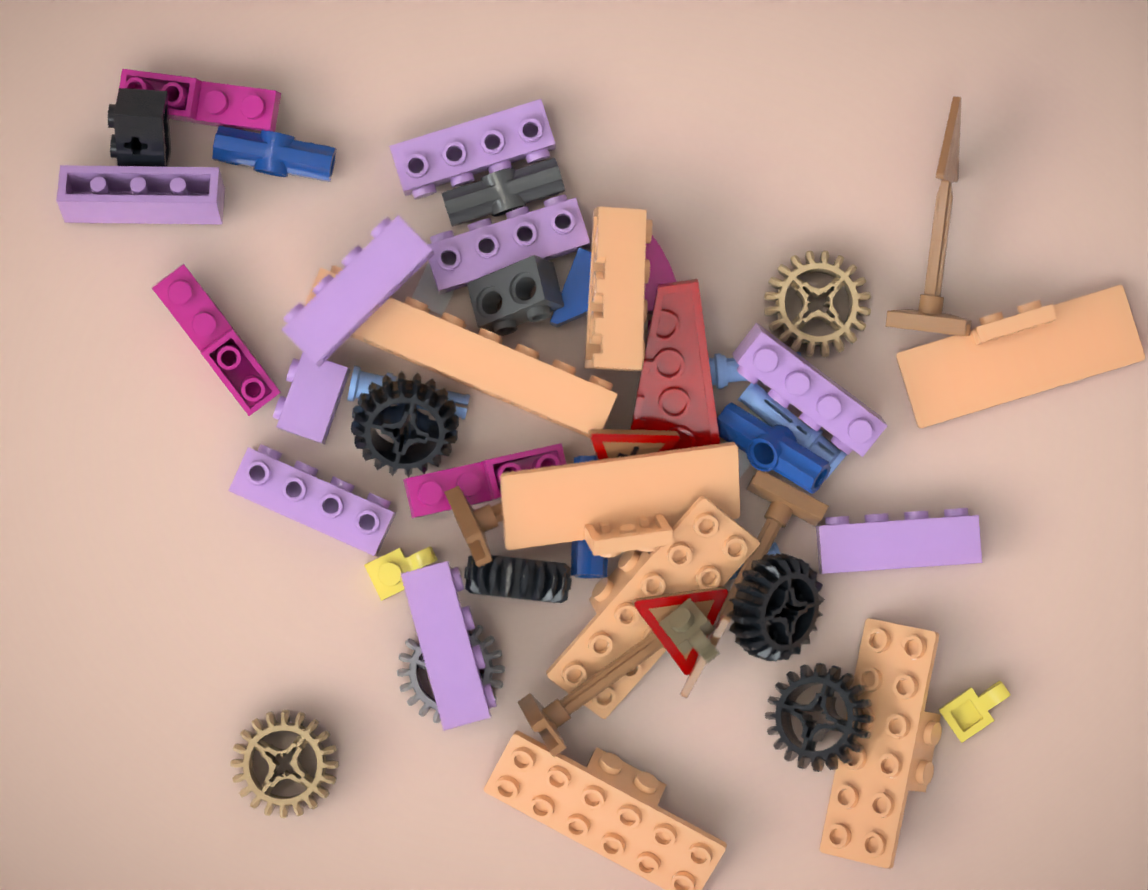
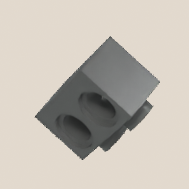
[467,255,564,336]

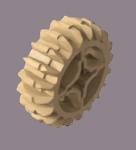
[764,250,871,357]
[230,710,339,818]

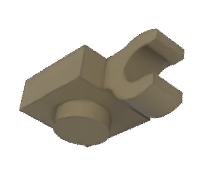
[659,598,720,664]

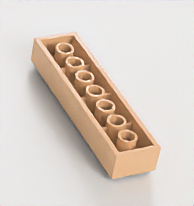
[304,265,618,438]

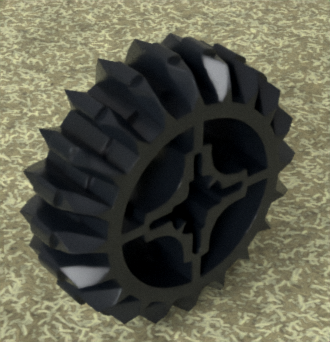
[351,371,459,478]
[727,553,825,662]
[464,555,572,603]
[765,663,874,772]

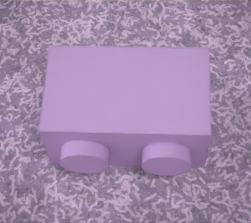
[273,352,351,445]

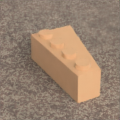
[584,206,652,372]

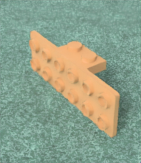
[896,285,1145,428]
[500,442,740,557]
[546,496,760,719]
[820,618,942,869]
[484,731,727,890]

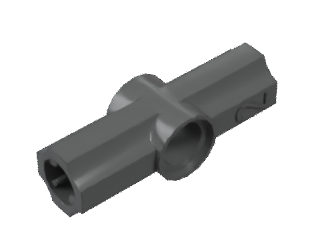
[442,158,565,227]

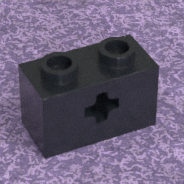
[108,88,171,167]

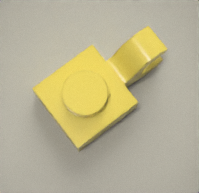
[364,546,438,601]
[938,680,1011,743]

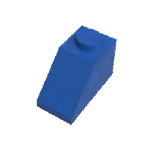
[550,247,591,327]

